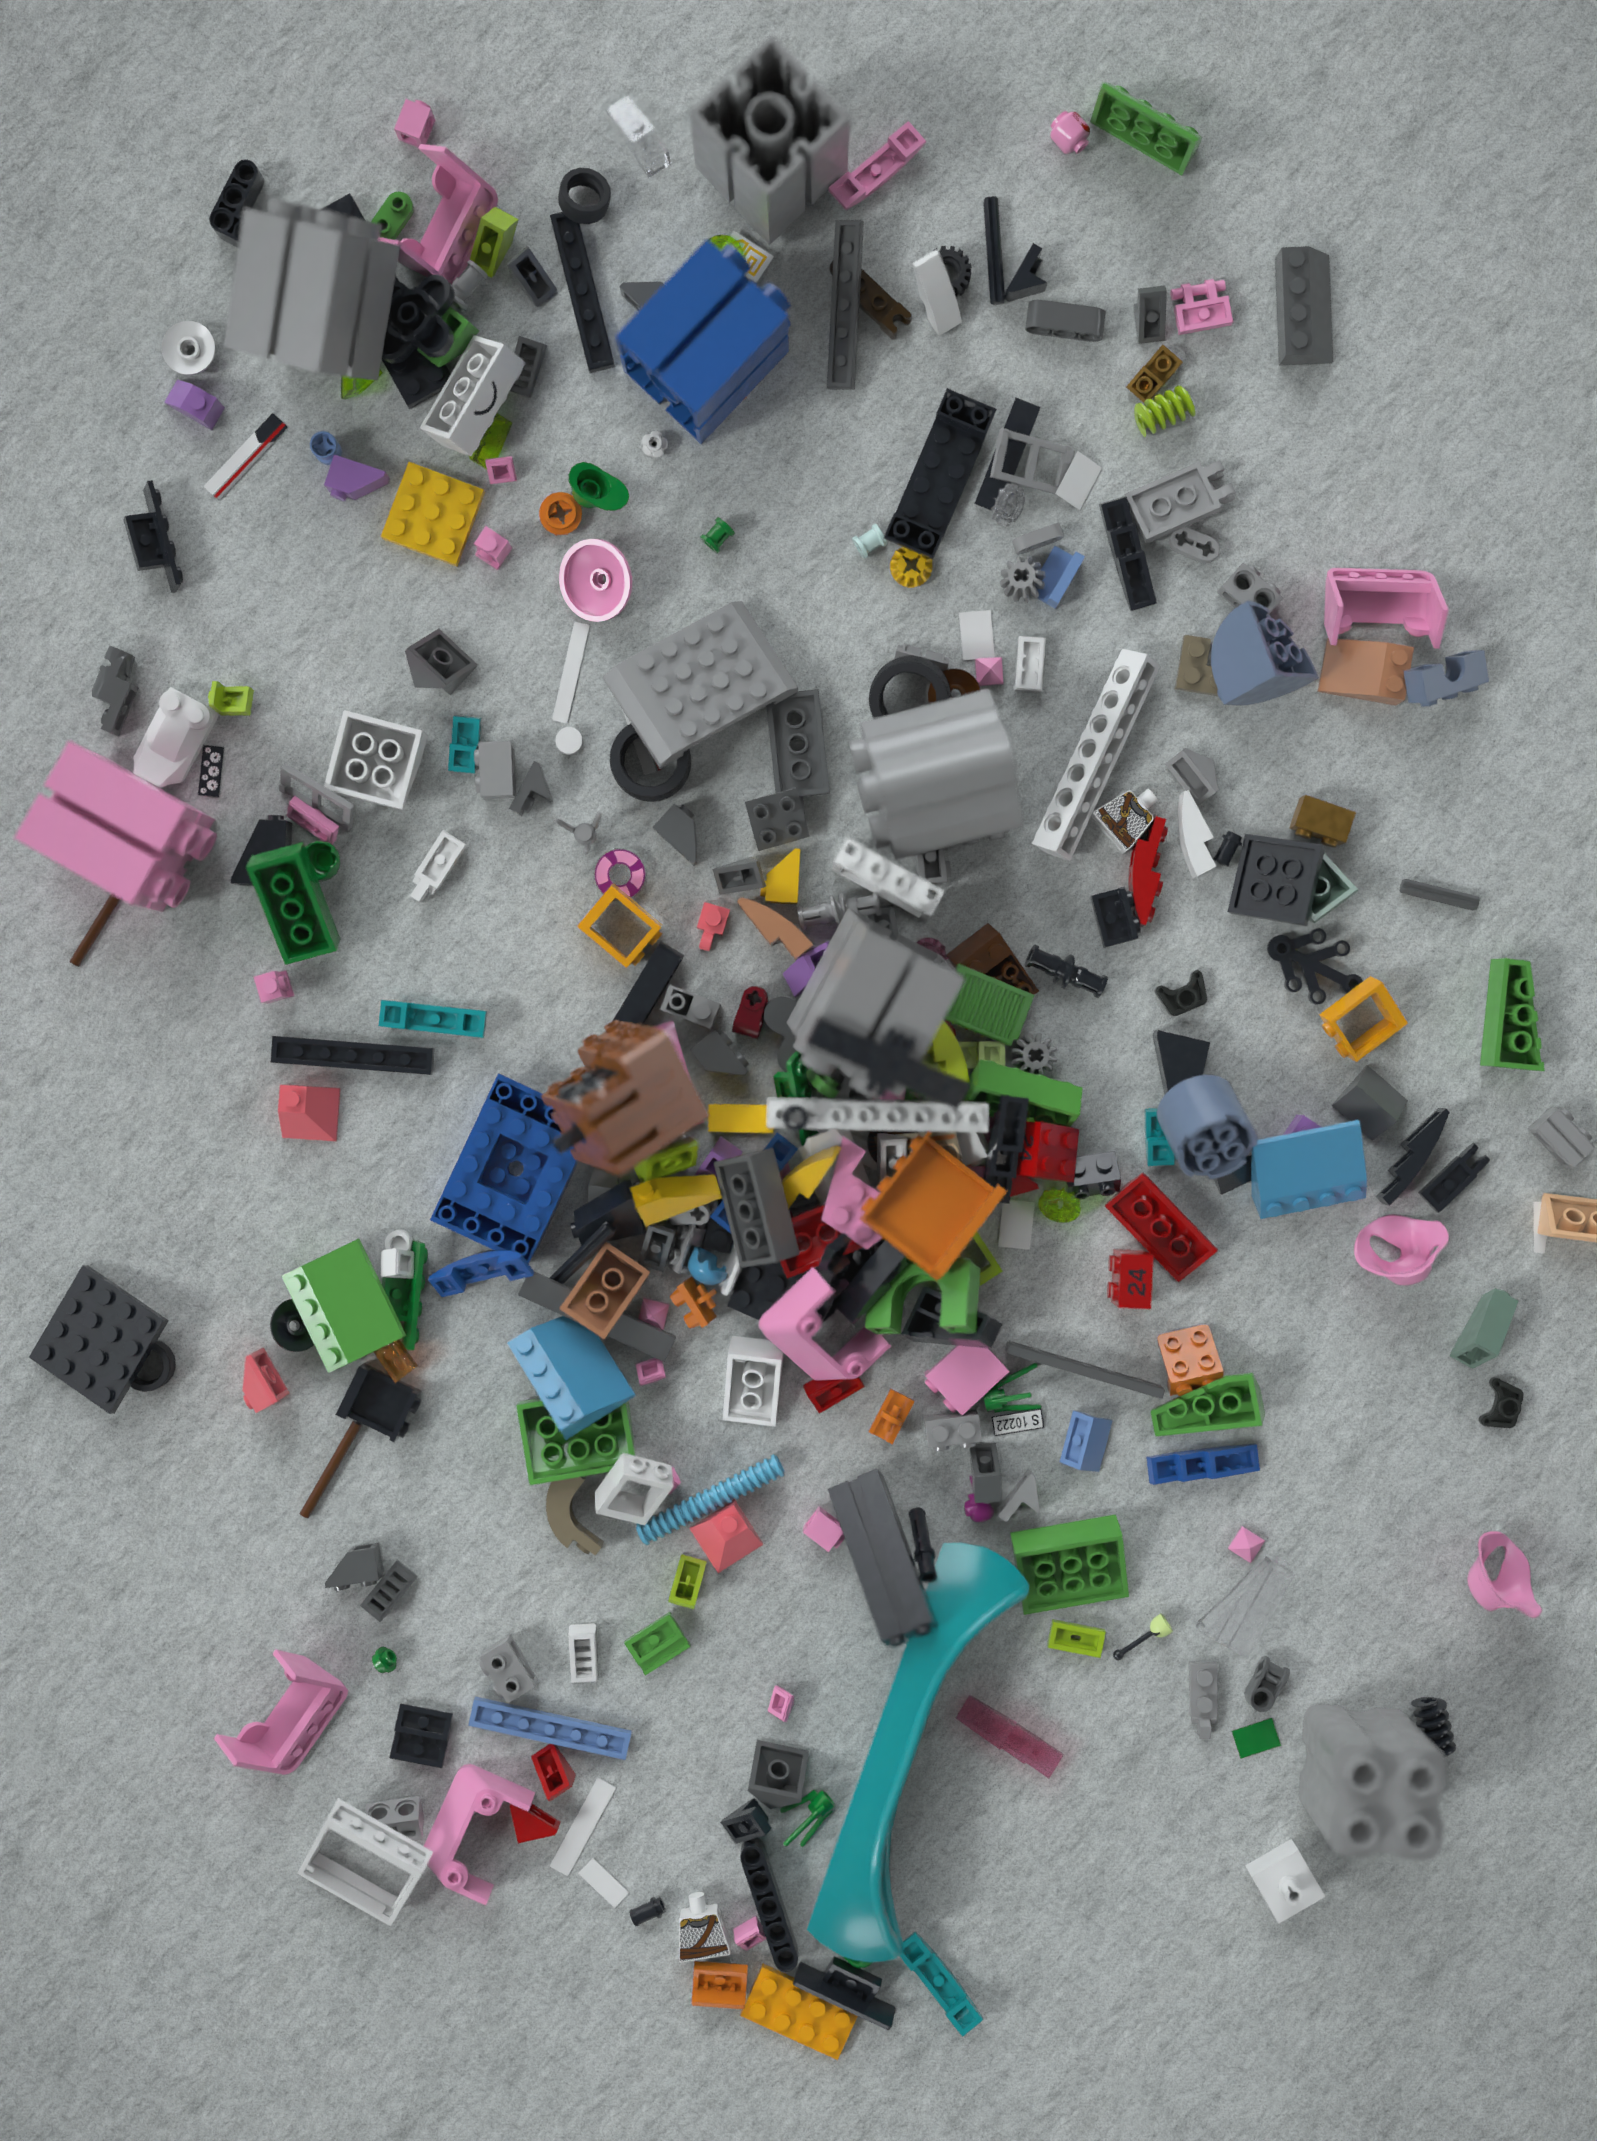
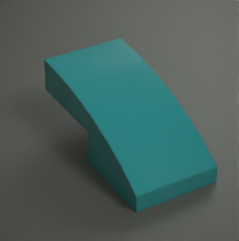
[448,715,482,774]
[1144,1108,1175,1166]

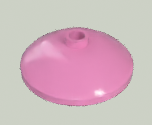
[559,539,632,622]

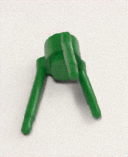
[983,1363,1042,1413]
[780,1789,836,1847]

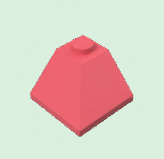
[278,1084,340,1141]
[242,1347,290,1413]
[689,1499,763,1573]

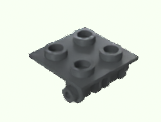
[745,787,810,851]

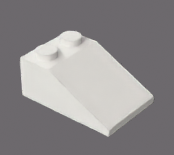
[723,1336,784,1427]

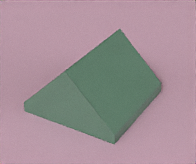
[1309,853,1358,923]

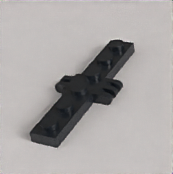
[806,1016,970,1110]

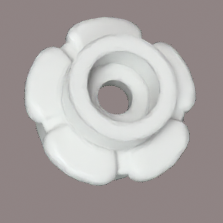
[642,431,668,458]

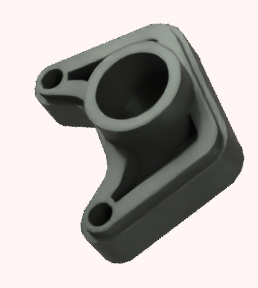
[1155,970,1208,1016]
[1478,1377,1524,1428]

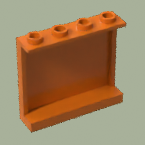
[860,1131,1007,1280]

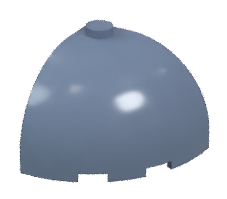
[1211,601,1319,706]

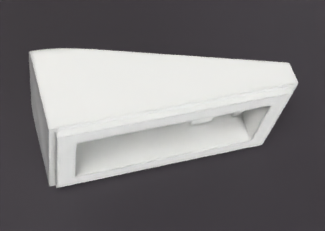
[568,1623,598,1683]

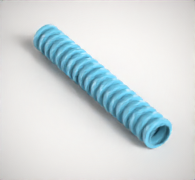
[636,1454,785,1545]

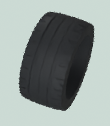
[869,656,951,719]
[610,723,691,802]

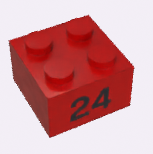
[1016,1121,1080,1182]
[1107,1249,1154,1309]

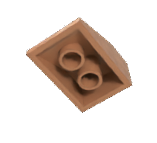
[1317,638,1414,706]
[559,1242,650,1340]

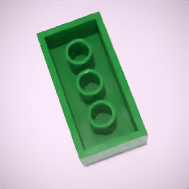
[246,842,341,965]

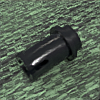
[1213,831,1242,867]
[630,1897,666,1926]

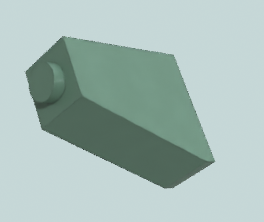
[1449,1288,1518,1369]

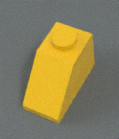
[760,848,800,905]

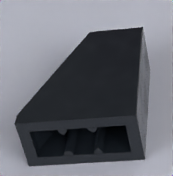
[231,815,292,886]
[1152,1030,1210,1095]
[571,1179,645,1246]

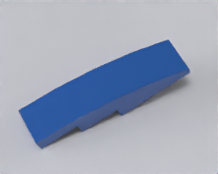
[1146,1444,1260,1485]

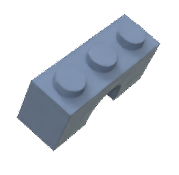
[1404,650,1489,707]

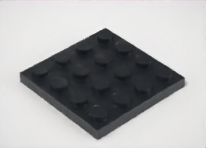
[29,1265,169,1414]

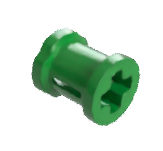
[700,517,735,554]

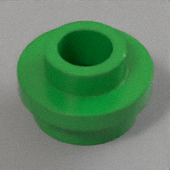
[372,1646,397,1674]

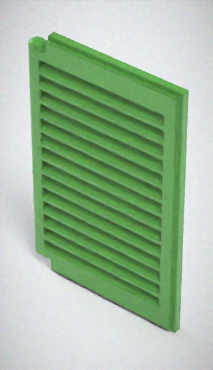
[944,964,1035,1046]

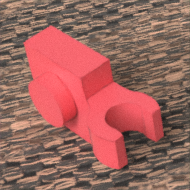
[697,902,730,952]

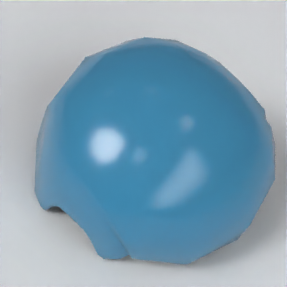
[688,1247,728,1285]

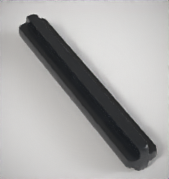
[983,196,1005,305]
[550,1222,616,1284]

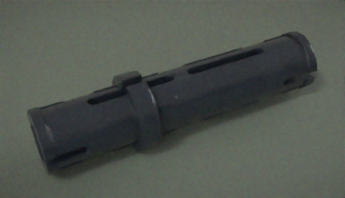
[908,1507,937,1583]

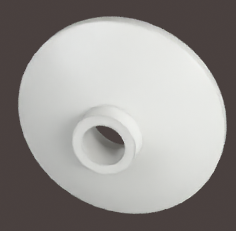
[161,321,216,375]

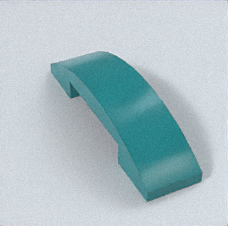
[378,1000,487,1038]
[900,1931,983,2037]

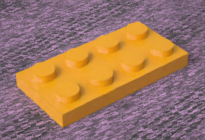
[740,1963,858,2060]

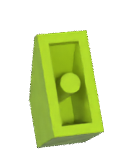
[468,207,519,278]

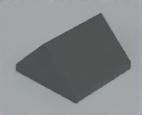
[1332,1065,1408,1141]

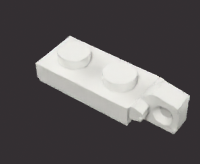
[410,830,467,903]

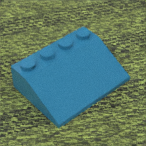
[1251,1120,1367,1219]
[507,1316,636,1440]

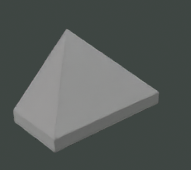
[1165,748,1218,806]

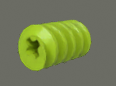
[1134,385,1196,437]

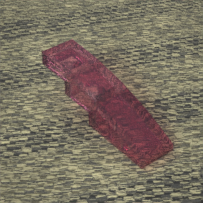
[956,1695,1064,1779]

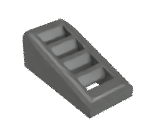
[510,336,547,398]
[360,1560,418,1622]

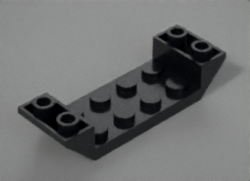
[883,388,997,559]

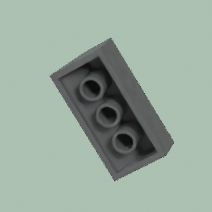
[1275,246,1333,366]
[714,1148,799,1268]

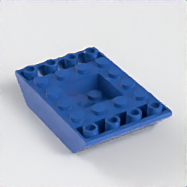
[430,1073,579,1264]

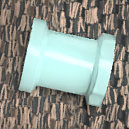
[852,524,887,559]

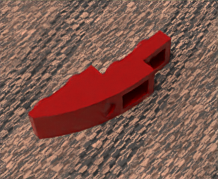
[1128,816,1168,927]

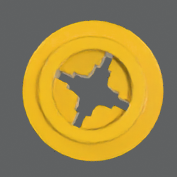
[890,547,933,588]

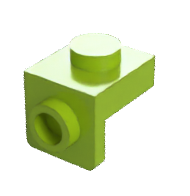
[208,681,254,716]

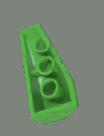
[1150,1373,1265,1437]

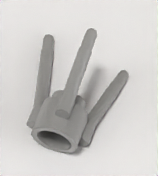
[554,812,602,854]

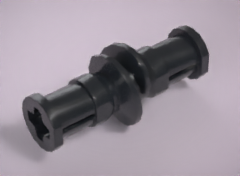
[1025,944,1108,998]

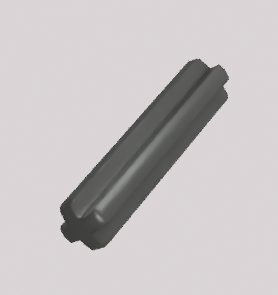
[1399,879,1480,911]

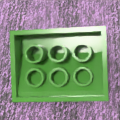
[1090,82,1203,176]
[281,1238,406,1373]
[516,1398,636,1485]
[1010,1514,1129,1615]

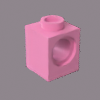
[394,99,435,148]
[803,1506,845,1552]

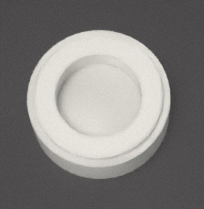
[555,727,583,755]
[385,1230,413,1251]

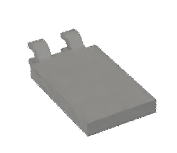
[1125,460,1236,544]

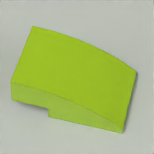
[634,1136,699,1183]

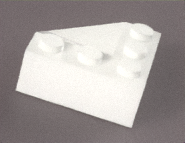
[324,710,428,810]

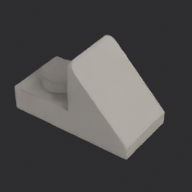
[996,1469,1040,1523]

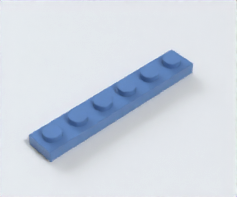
[468,1696,632,1760]

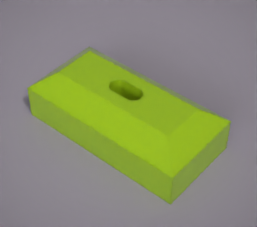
[1047,1619,1106,1658]

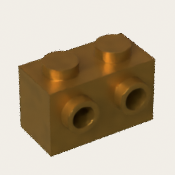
[1289,795,1356,848]

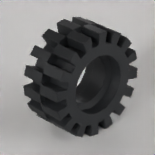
[932,245,972,299]

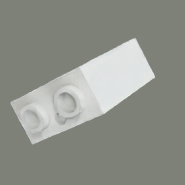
[595,1453,674,1525]

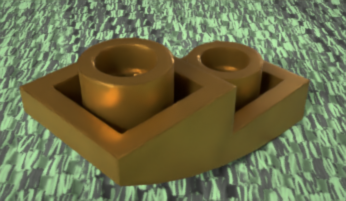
[1126,344,1183,403]

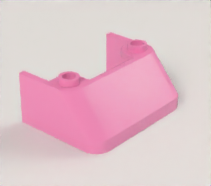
[379,144,498,284]
[1324,568,1449,649]
[759,1267,891,1380]
[214,1649,348,1775]
[424,1764,536,1905]

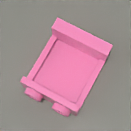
[924,1345,1009,1415]

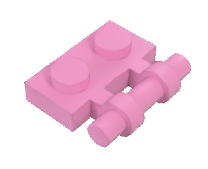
[1170,279,1233,335]

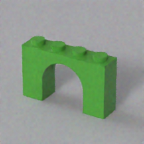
[865,1258,981,1334]

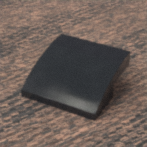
[389,1703,453,1768]

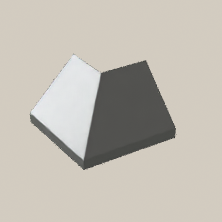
[405,628,478,695]
[748,1740,809,1809]

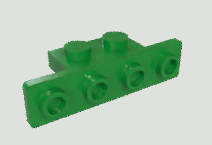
[773,1050,819,1146]
[382,1241,428,1350]

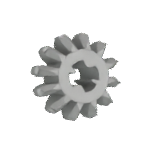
[1000,556,1046,603]
[1012,1033,1058,1075]

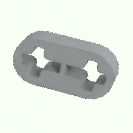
[1012,523,1064,555]
[1169,527,1220,564]

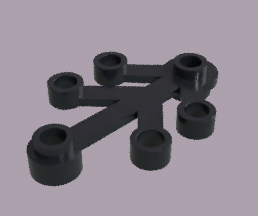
[1267,928,1363,1005]

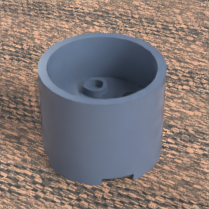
[1157,1075,1258,1179]

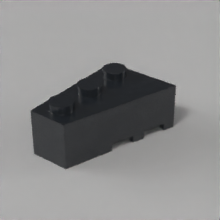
[901,1286,1003,1348]

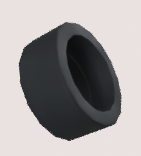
[558,168,611,224]
[131,1340,176,1392]

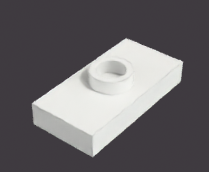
[1014,636,1046,693]

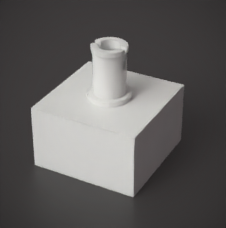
[1245,1839,1325,1923]

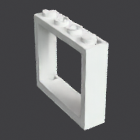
[832,837,945,922]
[297,1799,433,1926]

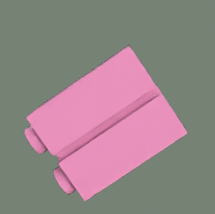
[14,741,217,912]

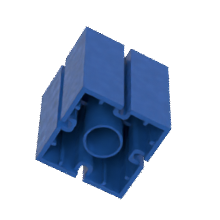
[615,239,791,444]

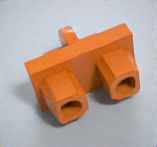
[670,1276,718,1329]
[868,1388,915,1444]

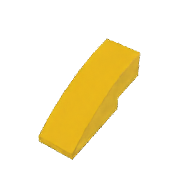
[781,1145,842,1209]

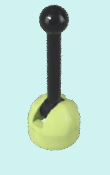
[1113,1613,1173,1660]

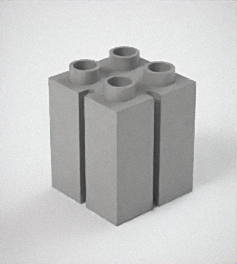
[689,34,850,245]
[224,197,400,380]
[787,908,965,1099]

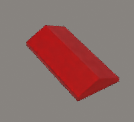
[1105,1172,1218,1283]
[780,1204,884,1279]

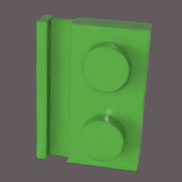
[624,1612,691,1676]

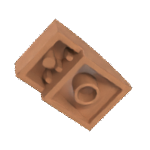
[737,897,813,960]

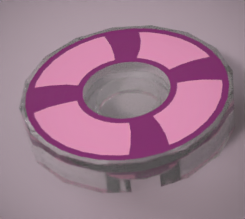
[594,848,647,901]

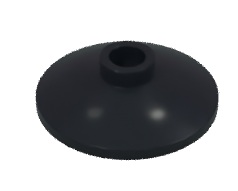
[270,1299,314,1352]

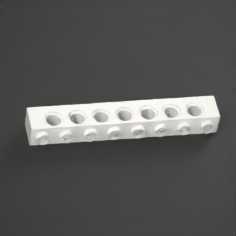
[1032,649,1160,861]
[766,1097,989,1132]

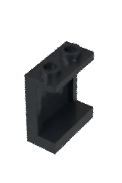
[336,1363,422,1442]

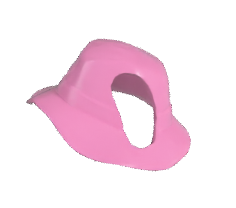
[1354,1214,1449,1286]
[1467,1531,1542,1618]

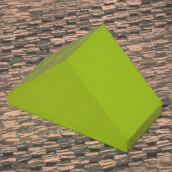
[668,1554,707,1609]

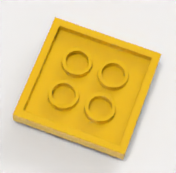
[380,461,485,567]

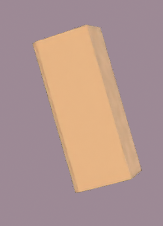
[1537,1193,1597,1242]

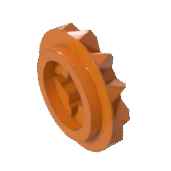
[539,492,582,536]

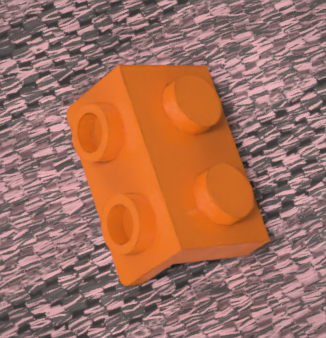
[691,1961,748,2009]

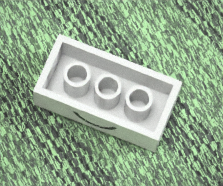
[420,335,526,456]

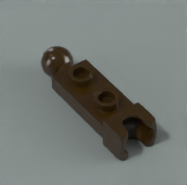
[829,260,912,340]

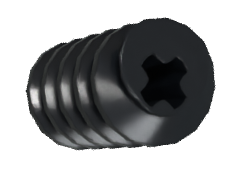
[1411,1697,1456,1757]

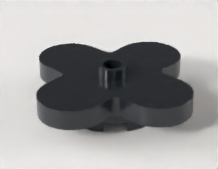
[382,275,455,364]

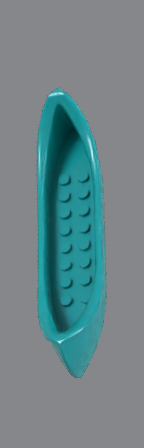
[807,1542,1029,1962]

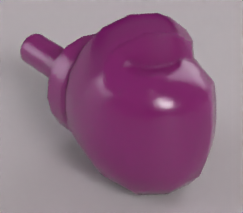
[964,1476,994,1522]

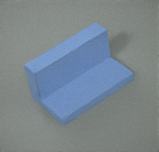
[1037,546,1085,609]
[1060,1410,1113,1472]

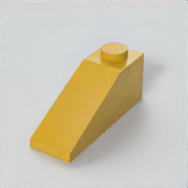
[631,1175,722,1226]

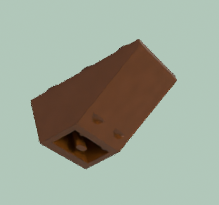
[946,923,1039,995]

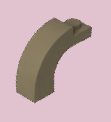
[546,1476,604,1556]

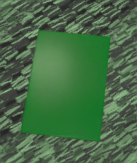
[1232,1718,1281,1759]

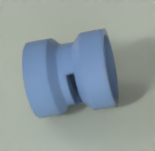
[310,431,342,465]

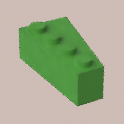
[1480,958,1545,1071]
[962,1059,1083,1127]

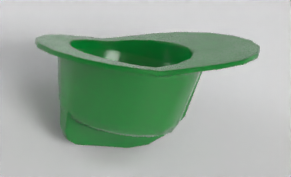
[568,462,629,511]

